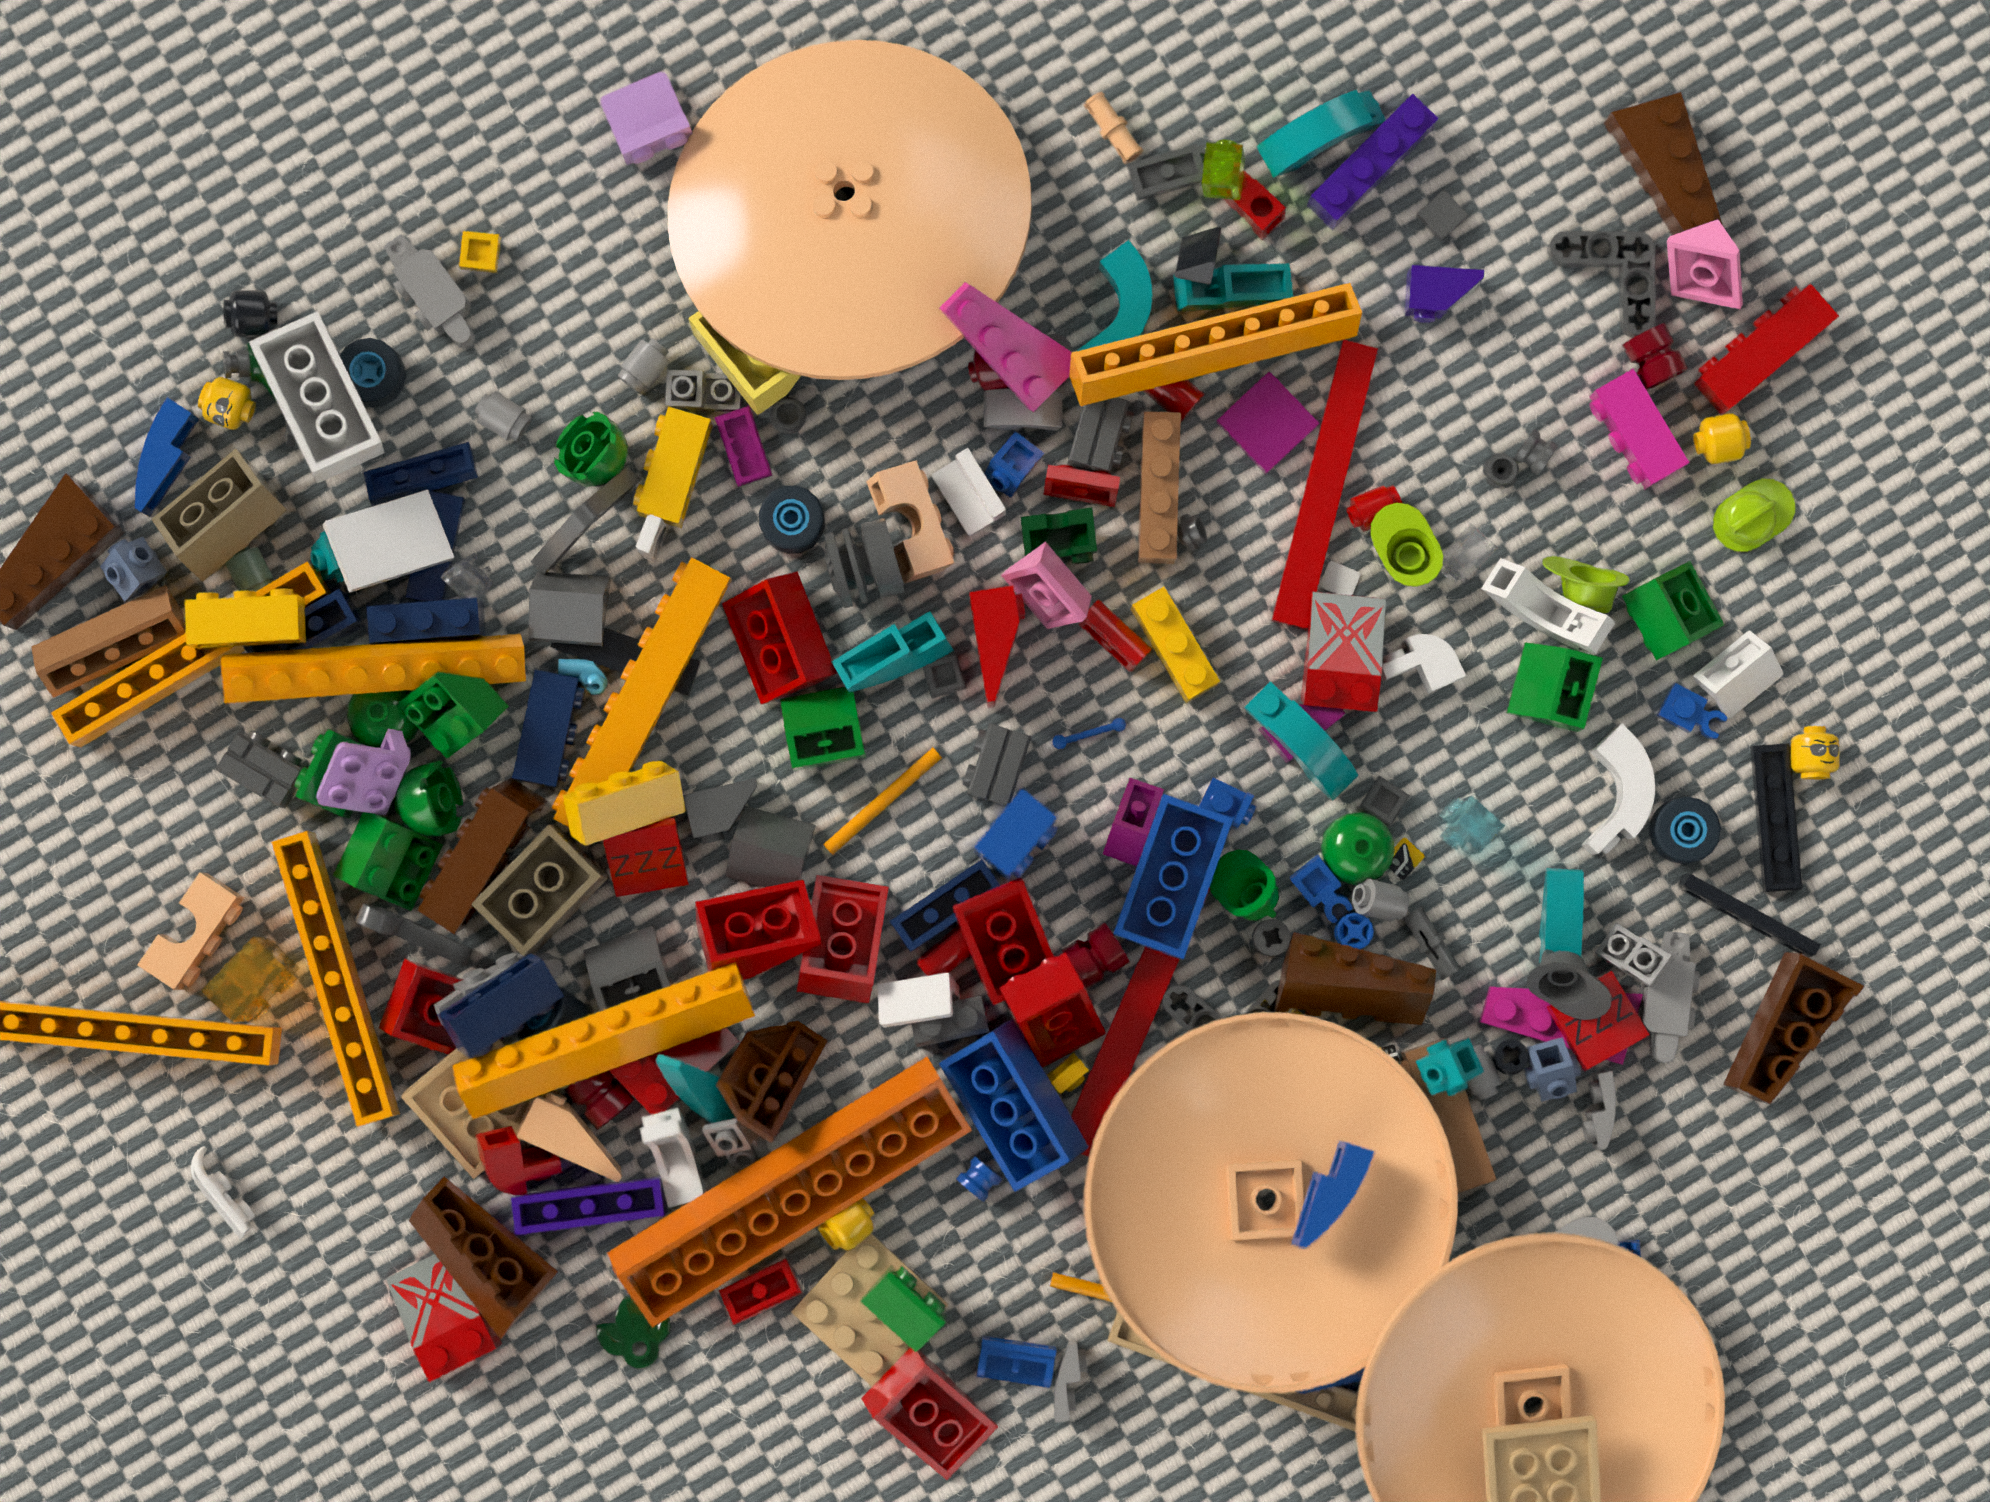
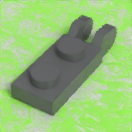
[1127,140,1233,201]

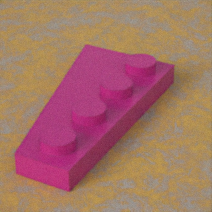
[939,282,1072,412]
[1479,987,1643,1065]

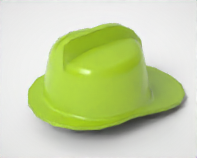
[1713,479,1795,552]
[1370,503,1443,587]
[1542,556,1630,613]

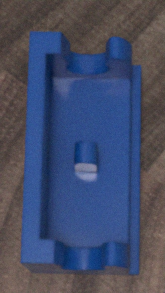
[976,1335,1056,1388]

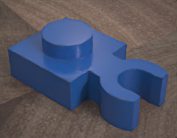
[1656,683,1728,739]
[1289,855,1353,923]

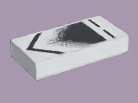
[636,514,669,562]

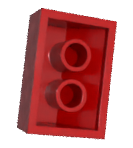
[722,571,837,705]

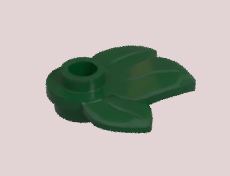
[596,1296,671,1369]

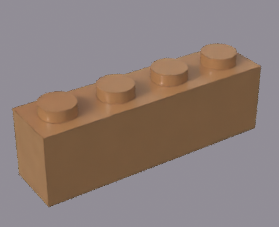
[1138,412,1181,564]
[31,585,186,698]
[1400,1038,1496,1193]

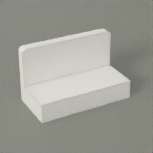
[932,448,1006,536]
[1693,630,1783,719]
[878,973,960,1027]

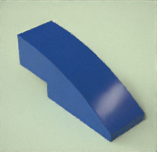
[135,397,200,517]
[1291,1140,1375,1249]

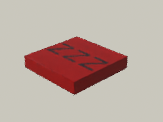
[603,817,689,897]
[1546,971,1650,1072]

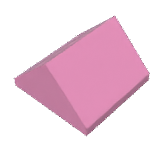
[1667,219,1743,309]
[1001,542,1092,629]

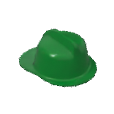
[1209,849,1279,921]

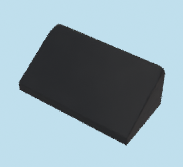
[1175,227,1221,284]

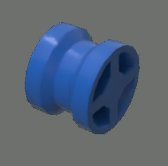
[1334,913,1374,949]
[956,1156,1003,1202]

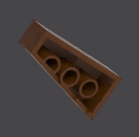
[1604,92,1723,235]
[0,473,126,630]
[417,777,548,934]
[1275,932,1437,1025]
[1723,952,1865,1104]
[409,1176,558,1339]

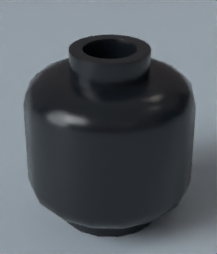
[223,290,277,337]

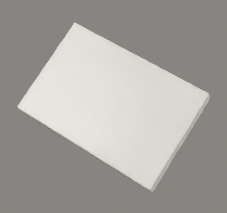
[323,490,454,593]

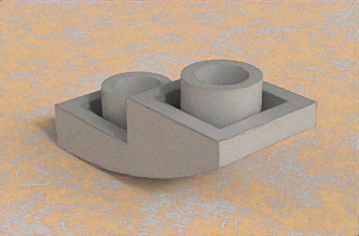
[665,370,743,412]
[984,389,1062,431]
[1595,923,1673,988]
[1582,1070,1616,1150]
[702,1118,770,1172]
[1054,1340,1087,1423]

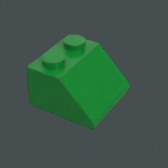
[1622,561,1724,661]

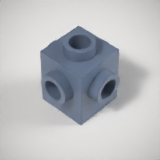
[100,536,167,602]
[1524,1037,1581,1102]

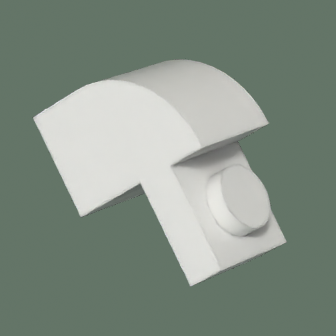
[1381,634,1466,694]

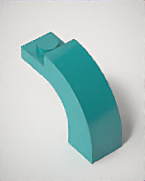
[1256,89,1386,178]
[1077,240,1152,351]
[1244,681,1359,801]

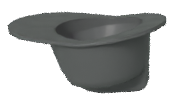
[1527,949,1612,1020]

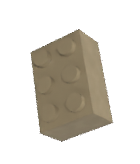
[151,448,287,582]
[471,824,609,956]

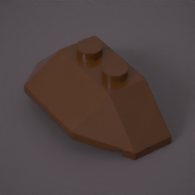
[716,1020,828,1143]

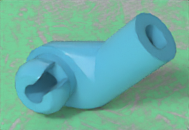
[558,659,608,695]

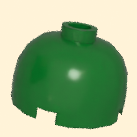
[554,412,628,487]
[347,690,419,748]
[394,761,463,836]
[1321,812,1395,885]

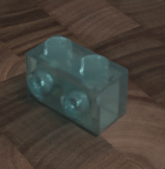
[1437,795,1505,856]

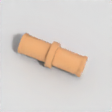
[1084,92,1143,164]

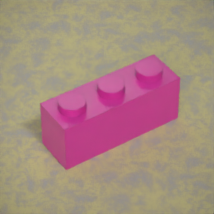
[1589,369,1689,490]

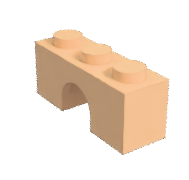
[866,460,954,584]
[137,872,245,990]

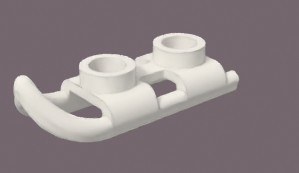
[191,1146,255,1239]

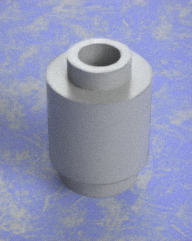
[617,338,670,394]
[475,391,532,442]
[1352,878,1409,922]
[1465,1044,1502,1101]

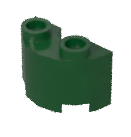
[1021,507,1097,564]

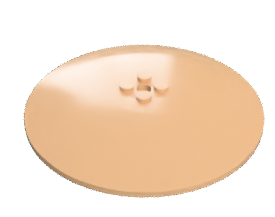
[668,40,1032,380]
[1084,1012,1457,1393]
[1356,1233,1725,1502]

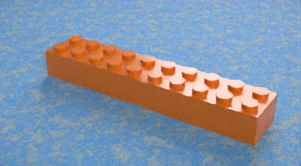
[607,1057,972,1327]

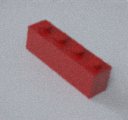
[1693,283,1839,415]

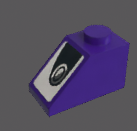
[1405,265,1485,323]

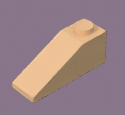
[517,1090,622,1183]

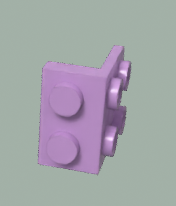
[600,72,692,165]
[316,729,411,816]

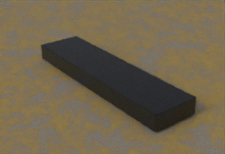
[550,628,701,697]
[1750,743,1802,892]
[1677,874,1821,957]

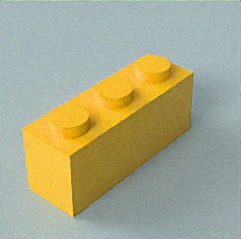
[633,407,713,528]
[1131,586,1220,703]
[185,589,306,648]
[563,761,686,846]

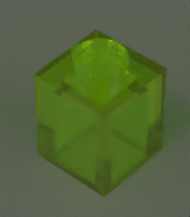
[1201,139,1245,200]

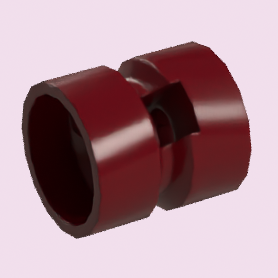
[1622,323,1689,390]
[1061,923,1130,990]
[564,1070,635,1131]

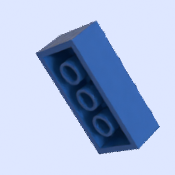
[974,788,1058,881]
[1113,794,1233,960]
[938,1019,1089,1192]

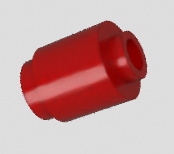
[1346,485,1402,532]

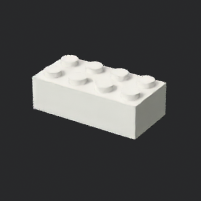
[249,311,385,483]

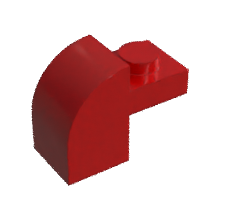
[476,1126,562,1195]

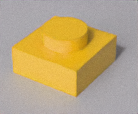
[459,231,501,273]
[1047,1053,1089,1094]

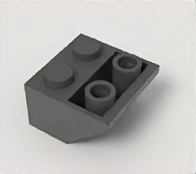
[583,926,674,1011]

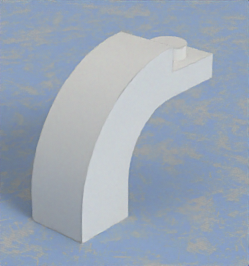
[1481,558,1615,654]
[1582,724,1655,855]
[640,1108,707,1211]

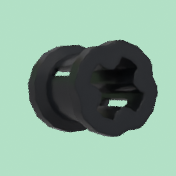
[1494,1039,1528,1075]

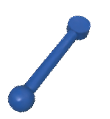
[1052,718,1127,749]

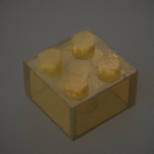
[201,937,300,1022]

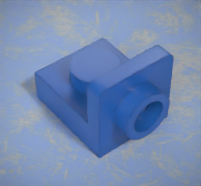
[984,431,1044,498]
[1199,777,1257,830]

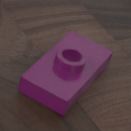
[715,406,773,487]

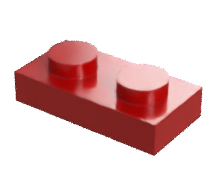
[1043,465,1120,507]

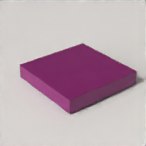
[1216,371,1320,474]

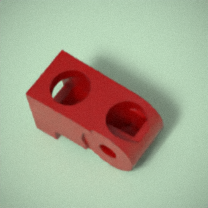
[1217,167,1286,241]

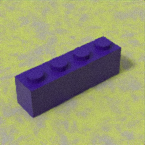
[1307,93,1439,230]
[511,1176,668,1235]

